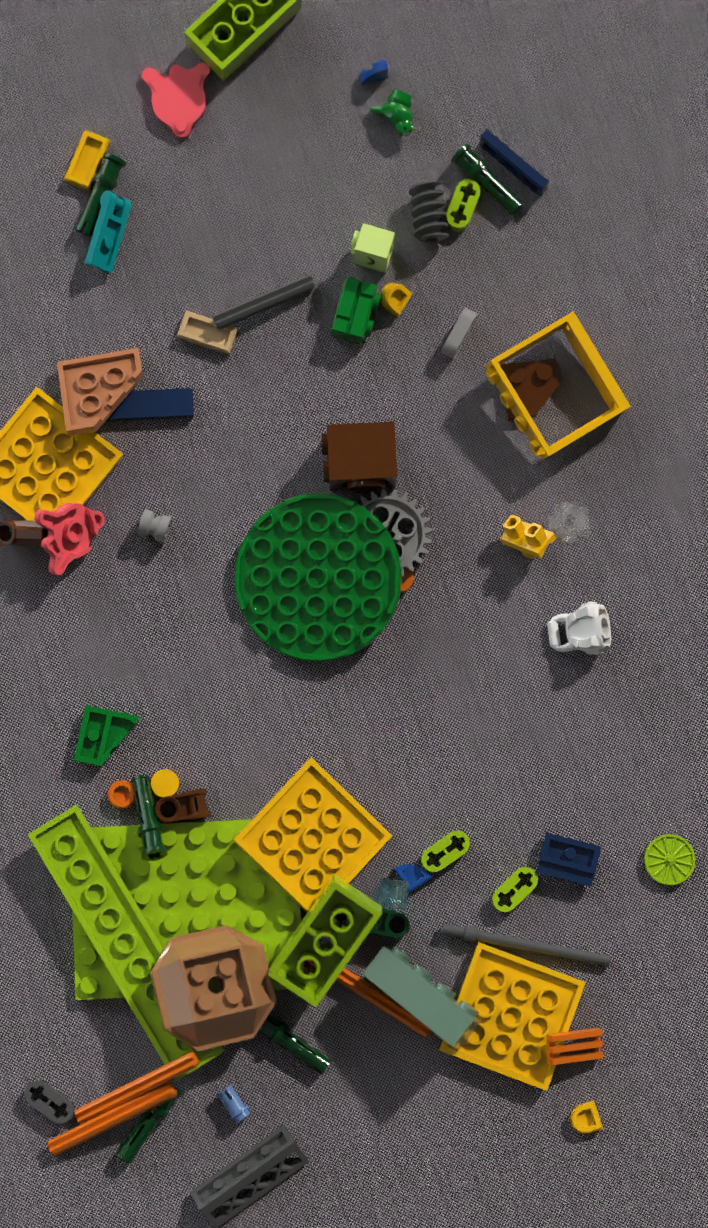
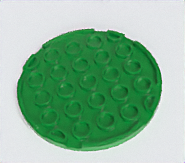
[234,493,402,662]

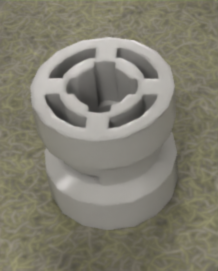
[137,509,172,543]

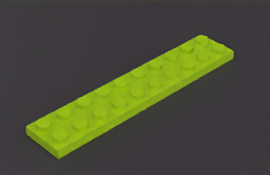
[28,805,225,1082]

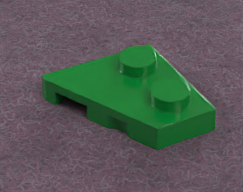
[74,705,140,767]

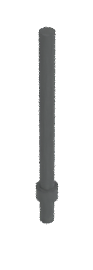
[441,923,611,967]

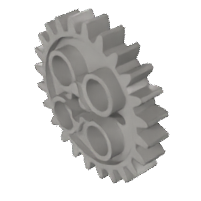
[361,489,433,577]

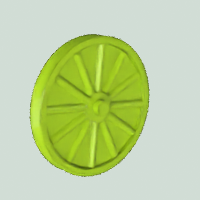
[644,834,696,885]

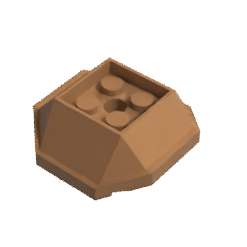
[150,925,277,1052]

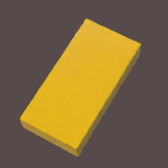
[64,130,111,191]

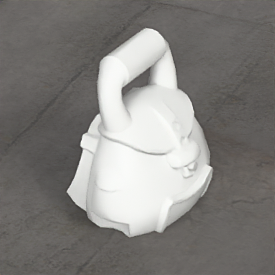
[547,601,612,655]

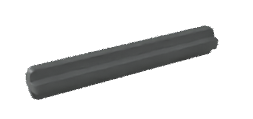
[212,275,315,330]

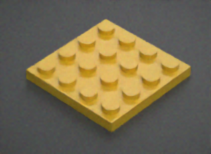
[0,387,124,521]
[233,757,392,913]
[439,942,586,1091]

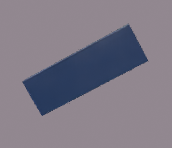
[479,129,549,196]
[110,388,194,421]

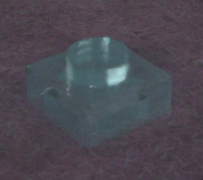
[378,879,409,910]

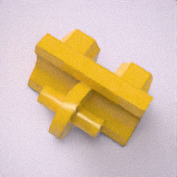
[500,515,557,559]

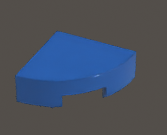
[359,59,388,85]
[394,864,432,892]

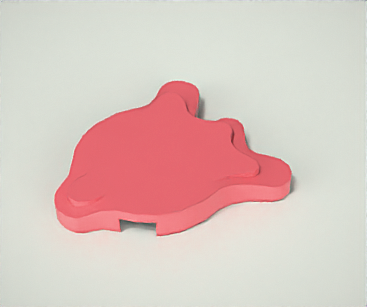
[142,63,210,139]
[35,503,105,576]

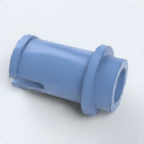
[216,1085,250,1124]

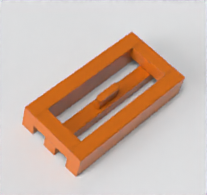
[547,1028,603,1065]

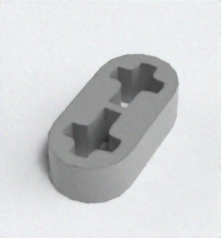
[441,307,478,359]

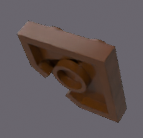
[501,358,559,421]

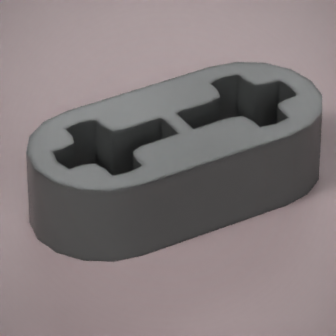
[24,1080,75,1124]

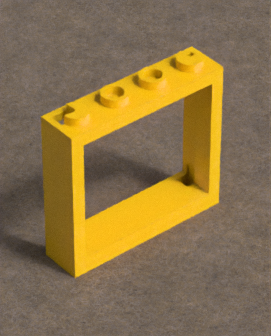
[484,311,631,461]

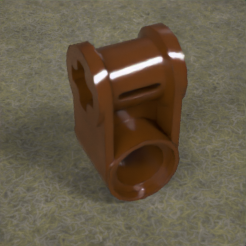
[156,788,211,823]

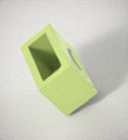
[351,223,395,273]

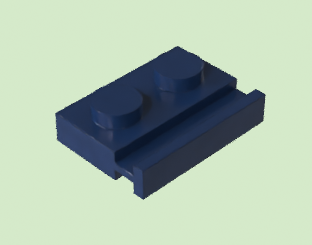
[536,833,601,887]

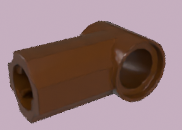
[0,518,48,546]

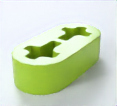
[446,179,480,232]
[421,831,470,872]
[491,867,538,912]

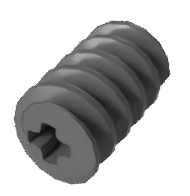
[409,181,449,243]

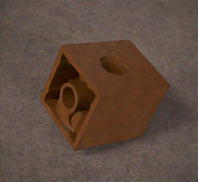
[321,421,397,492]

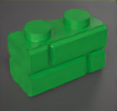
[331,277,381,343]

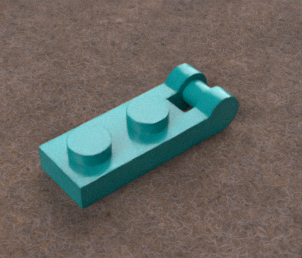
[84,190,132,273]

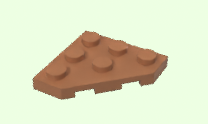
[57,348,144,437]

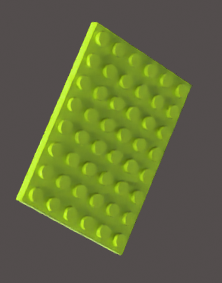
[72,819,301,1000]

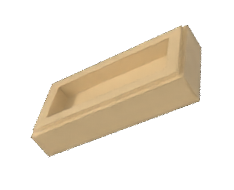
[177,310,238,355]

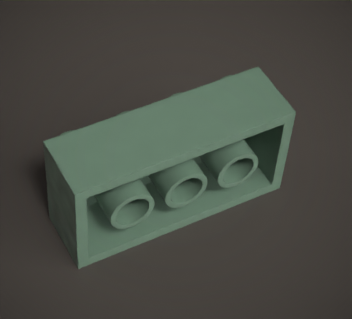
[363,946,481,1048]

